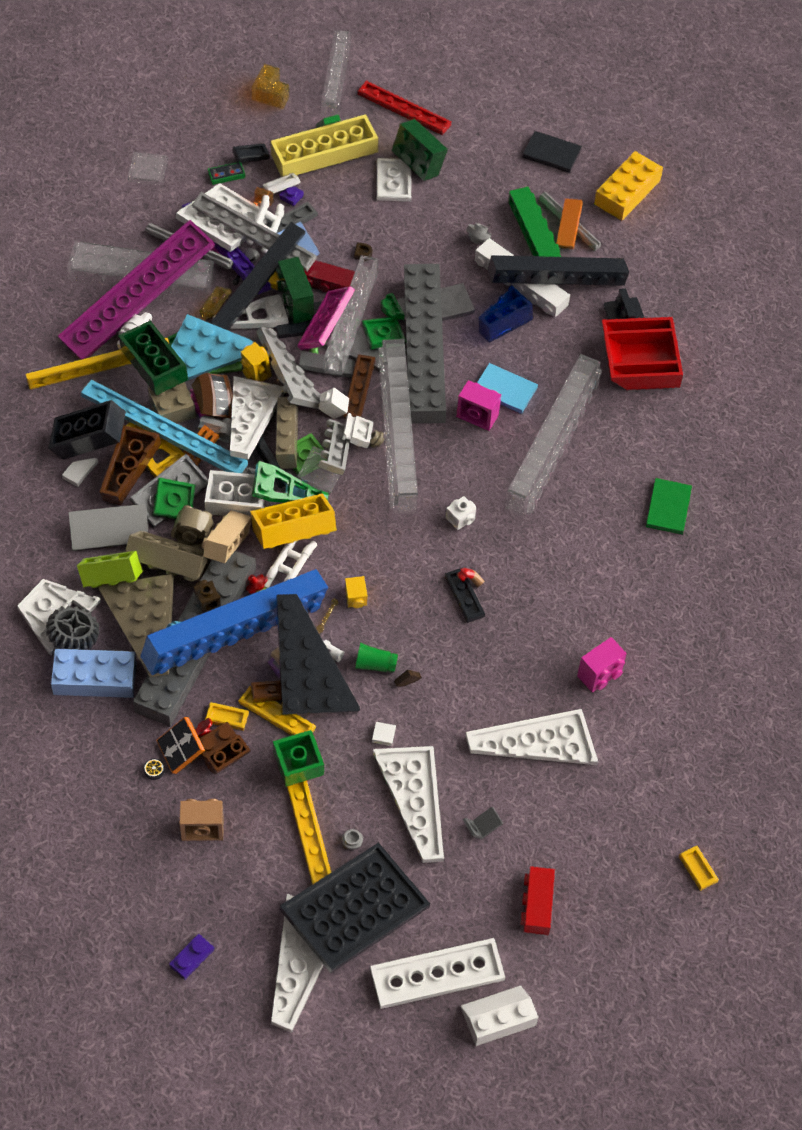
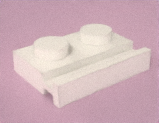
[342,413,373,448]

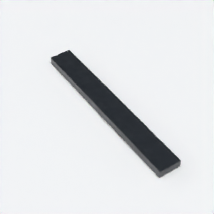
[210,222,306,331]

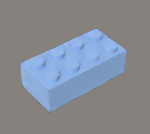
[51,649,137,698]

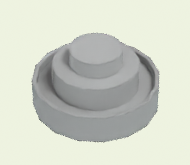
[466,223,492,244]

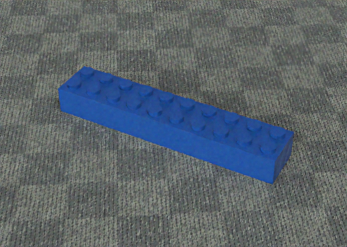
[140,569,328,675]

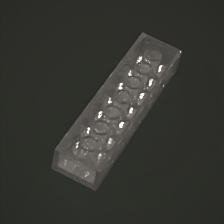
[67,241,215,301]

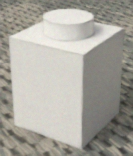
[319,388,349,419]

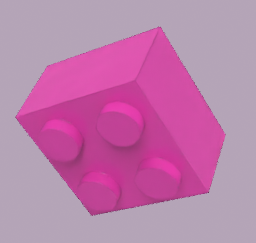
[456,380,501,431]
[577,637,627,693]

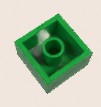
[273,730,325,787]

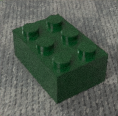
[391,119,448,181]
[276,256,314,324]

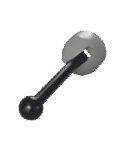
[232,248,260,285]

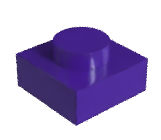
[280,186,304,206]

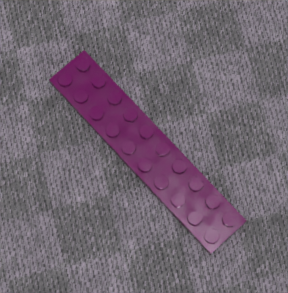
[58,220,215,360]

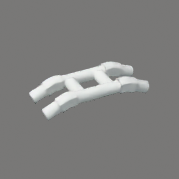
[246,195,284,254]
[264,540,317,588]

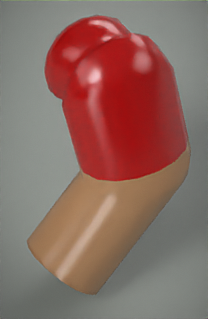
[457,568,485,587]

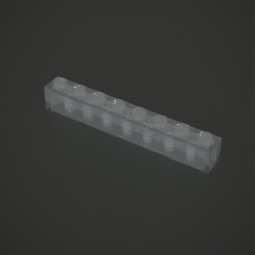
[324,255,378,375]

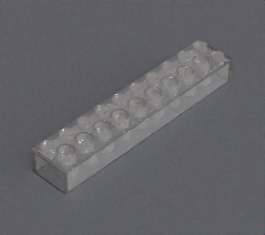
[378,339,418,515]
[505,354,602,519]

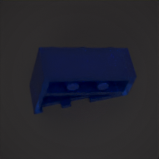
[478,285,533,343]

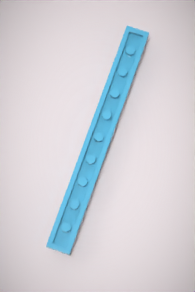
[81,380,248,473]

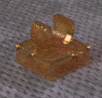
[254,187,274,206]

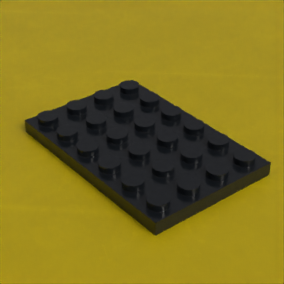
[279,842,430,973]

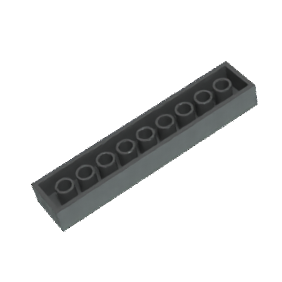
[404,264,446,423]
[133,551,256,727]

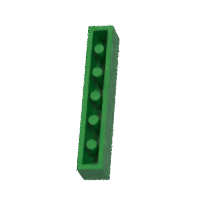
[508,186,562,257]

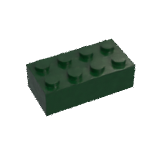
[118,320,188,396]

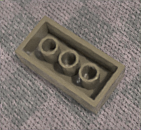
[125,531,211,581]

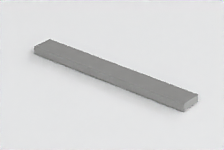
[192,192,317,271]

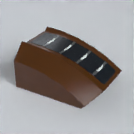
[192,372,233,418]

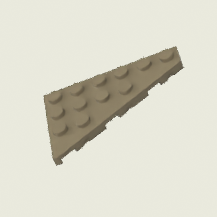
[99,574,174,677]

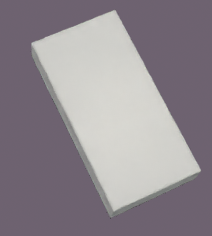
[262,173,300,195]

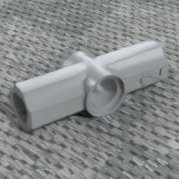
[198,415,232,443]

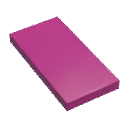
[297,286,355,350]

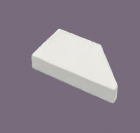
[62,458,98,487]

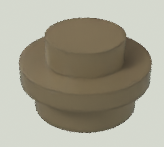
[370,430,384,448]

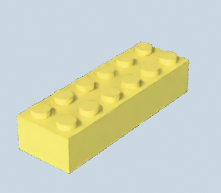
[271,115,378,177]

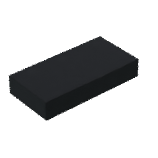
[232,143,270,163]

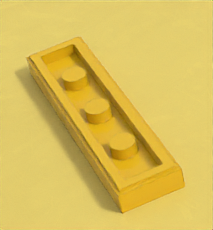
[239,687,316,736]

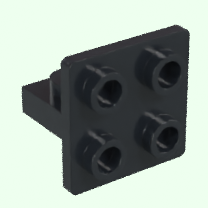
[603,288,645,319]

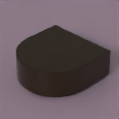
[354,242,373,260]

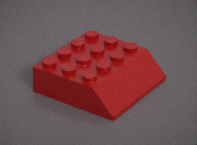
[602,317,683,390]

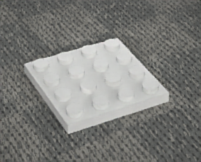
[176,183,271,252]

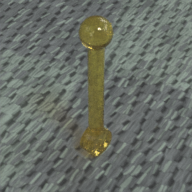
[316,599,339,633]

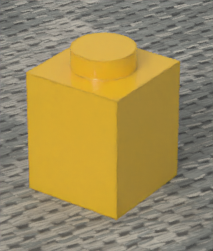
[345,576,368,608]

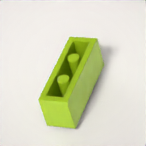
[77,551,143,588]

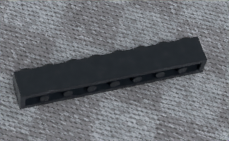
[487,255,630,286]

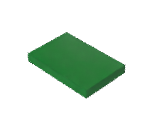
[646,478,692,535]

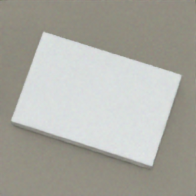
[377,158,411,201]

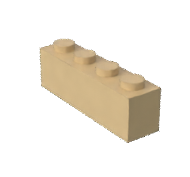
[202,510,252,563]

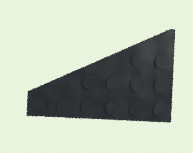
[276,594,360,715]

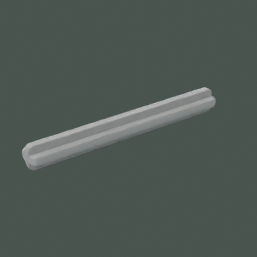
[539,192,601,251]

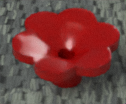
[246,574,268,594]
[195,718,212,737]

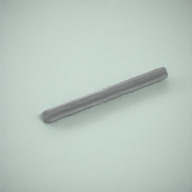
[145,223,233,269]

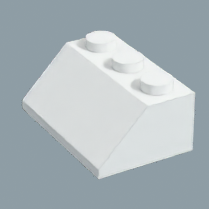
[461,986,538,1046]

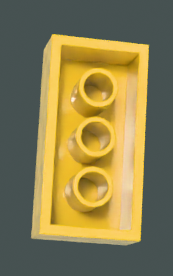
[594,151,663,221]
[250,493,337,549]

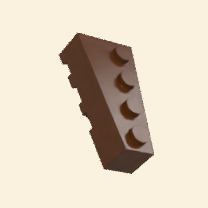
[100,425,162,505]

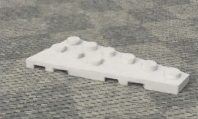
[465,709,598,765]

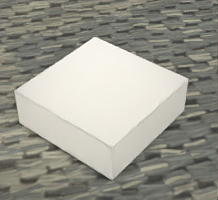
[372,722,396,746]

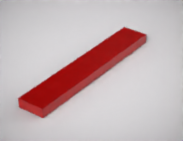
[357,81,451,136]

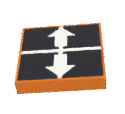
[156,717,205,774]

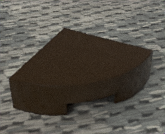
[394,670,422,687]

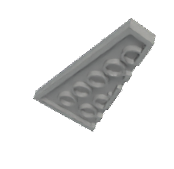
[256,326,321,410]

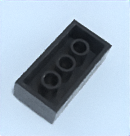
[48,400,126,460]

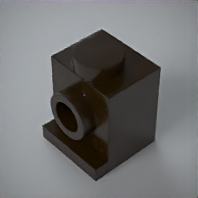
[194,580,221,613]

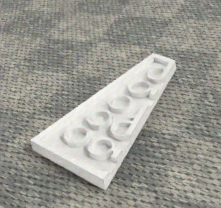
[230,376,285,459]
[373,746,444,863]
[272,894,324,1033]

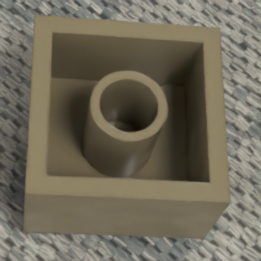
[148,382,196,424]

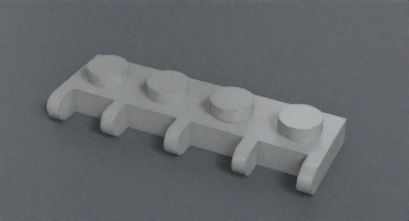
[319,419,350,475]

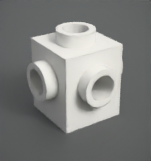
[446,496,476,530]

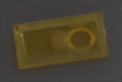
[199,286,232,319]

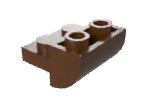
[200,722,251,775]

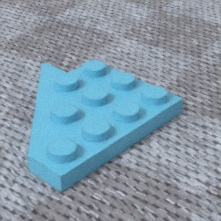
[171,314,253,380]

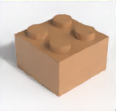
[180,799,224,841]

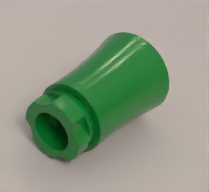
[355,642,398,673]

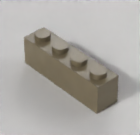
[276,397,298,469]

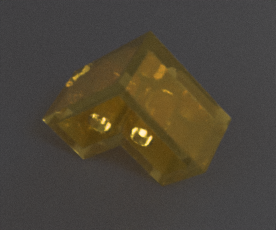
[252,64,289,109]

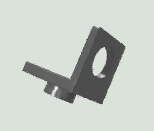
[463,807,503,839]

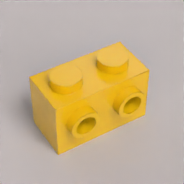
[241,342,271,382]

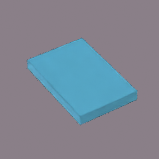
[477,363,538,414]

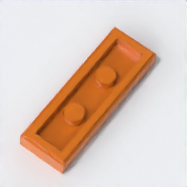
[556,199,583,249]

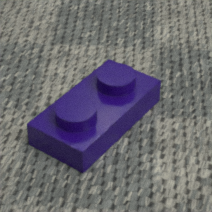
[169,934,215,980]

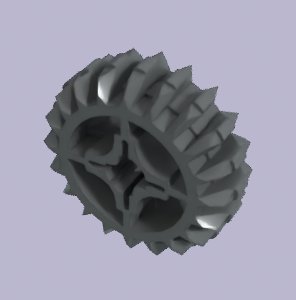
[46,605,99,650]

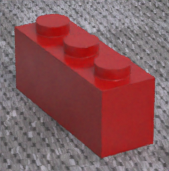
[520,866,555,935]

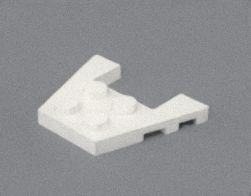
[17,579,100,655]

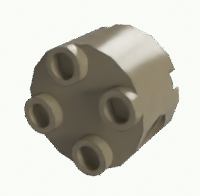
[171,505,214,548]

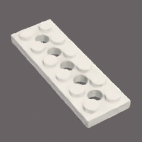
[370,938,505,1009]

